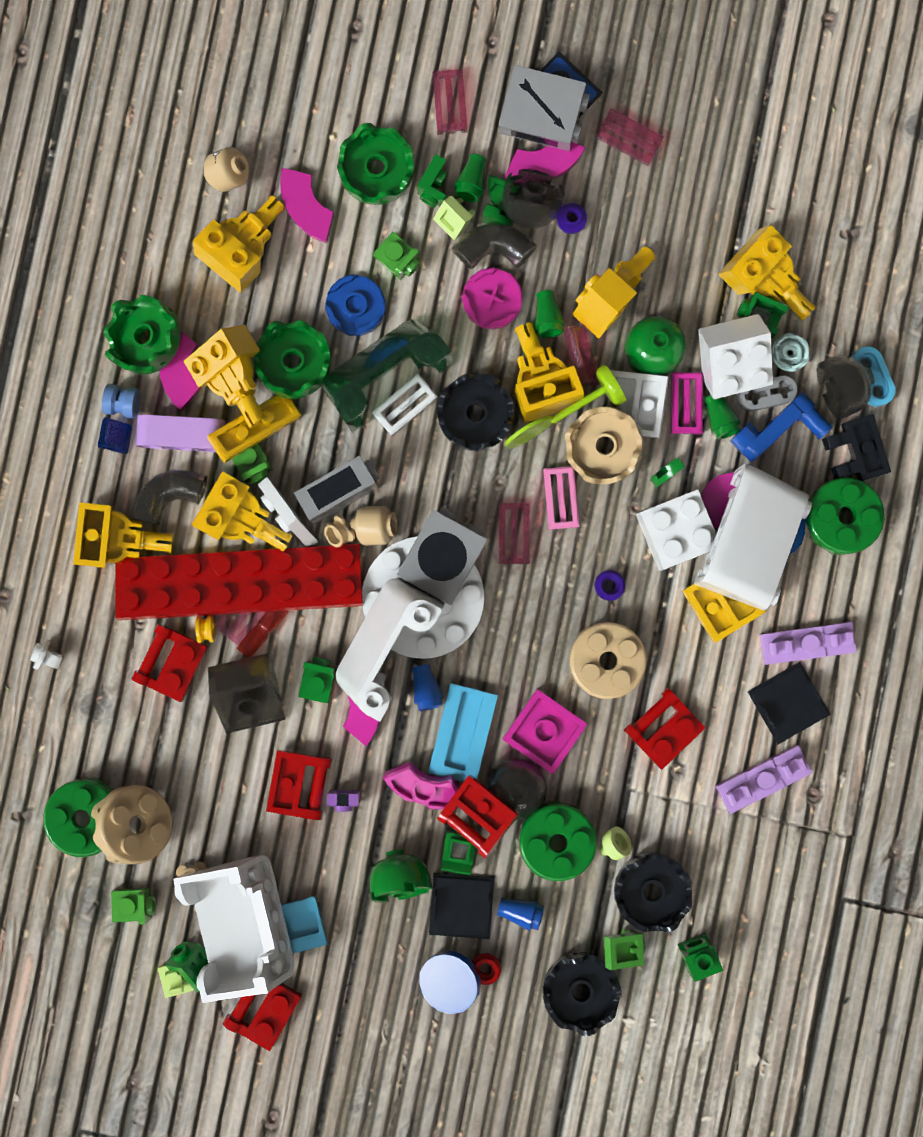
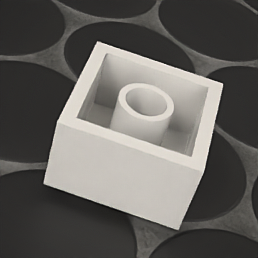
[698,314,773,400]
[636,489,716,571]

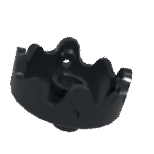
[437,373,514,451]
[614,852,692,932]
[542,952,622,1036]

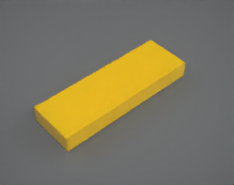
[207,395,301,463]

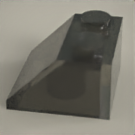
[208,653,286,734]

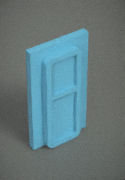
[428,683,498,782]
[281,896,328,953]

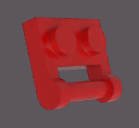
[131,623,209,702]
[623,688,706,770]
[266,749,332,820]
[437,775,519,859]
[222,983,302,1051]

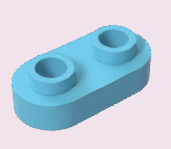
[850,347,895,407]

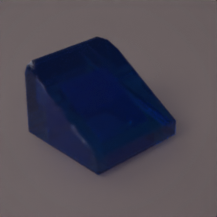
[97,417,133,454]

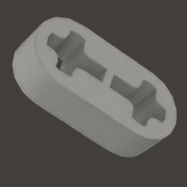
[738,376,797,411]

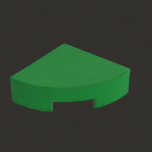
[488,175,518,215]
[482,204,514,231]
[650,458,685,488]

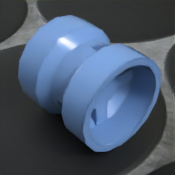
[102,384,141,419]

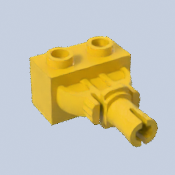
[193,195,285,293]
[718,225,816,320]
[572,246,655,338]
[515,322,584,424]
[184,324,267,428]
[191,471,292,551]
[73,502,173,568]

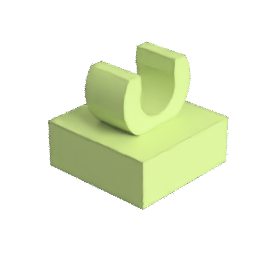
[433,195,475,240]
[157,964,194,998]

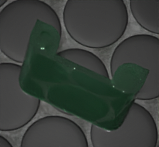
[323,319,452,433]

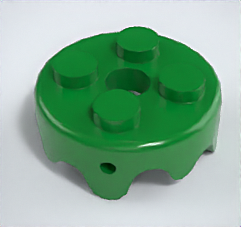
[337,123,414,205]
[103,295,181,375]
[254,320,331,399]
[804,477,885,555]
[43,777,114,857]
[518,801,597,882]

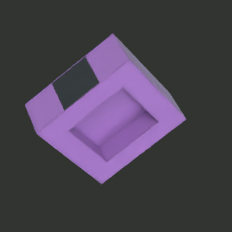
[327,790,361,812]

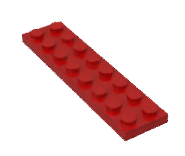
[115,544,363,621]

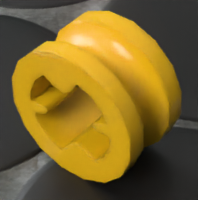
[195,615,216,643]

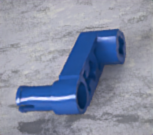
[730,392,833,463]

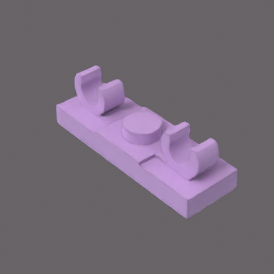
[759,622,857,665]
[715,745,812,814]

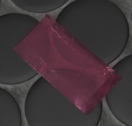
[564,326,600,386]

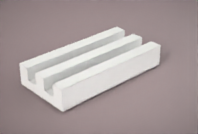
[372,374,438,437]

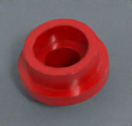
[472,953,501,985]

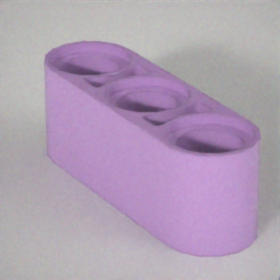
[136,415,226,452]

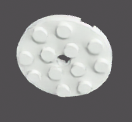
[362,537,484,659]

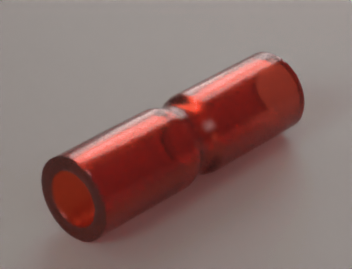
[236,610,289,659]

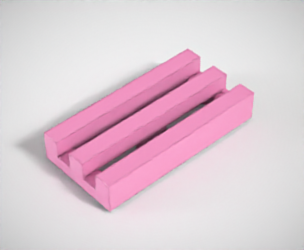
[543,466,580,530]

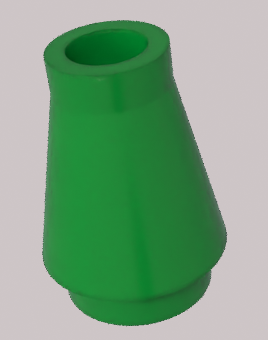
[454,154,487,203]
[535,290,565,338]
[705,395,740,440]

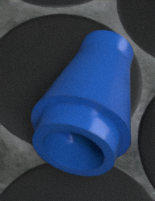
[412,664,444,711]
[497,897,544,931]

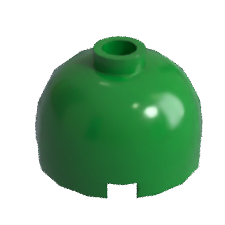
[624,316,686,376]
[369,849,432,902]

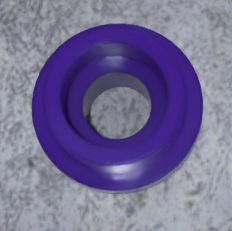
[556,203,587,234]
[594,570,625,601]

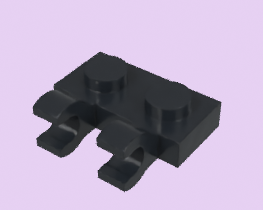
[822,414,891,481]

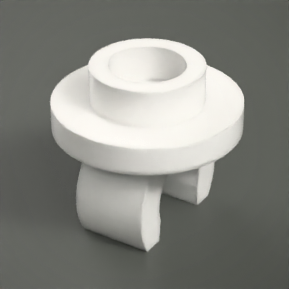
[30,640,62,670]

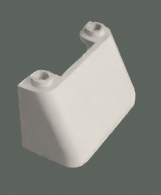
[694,464,812,610]
[336,578,444,722]
[173,855,295,1002]

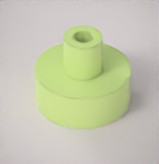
[599,827,632,860]

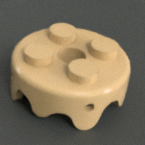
[565,407,644,484]
[569,622,647,699]
[91,785,172,864]

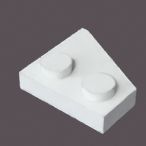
[610,370,669,439]
[257,477,319,547]

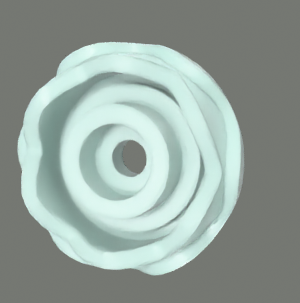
[772,333,810,372]

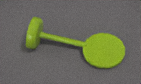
[505,364,627,449]

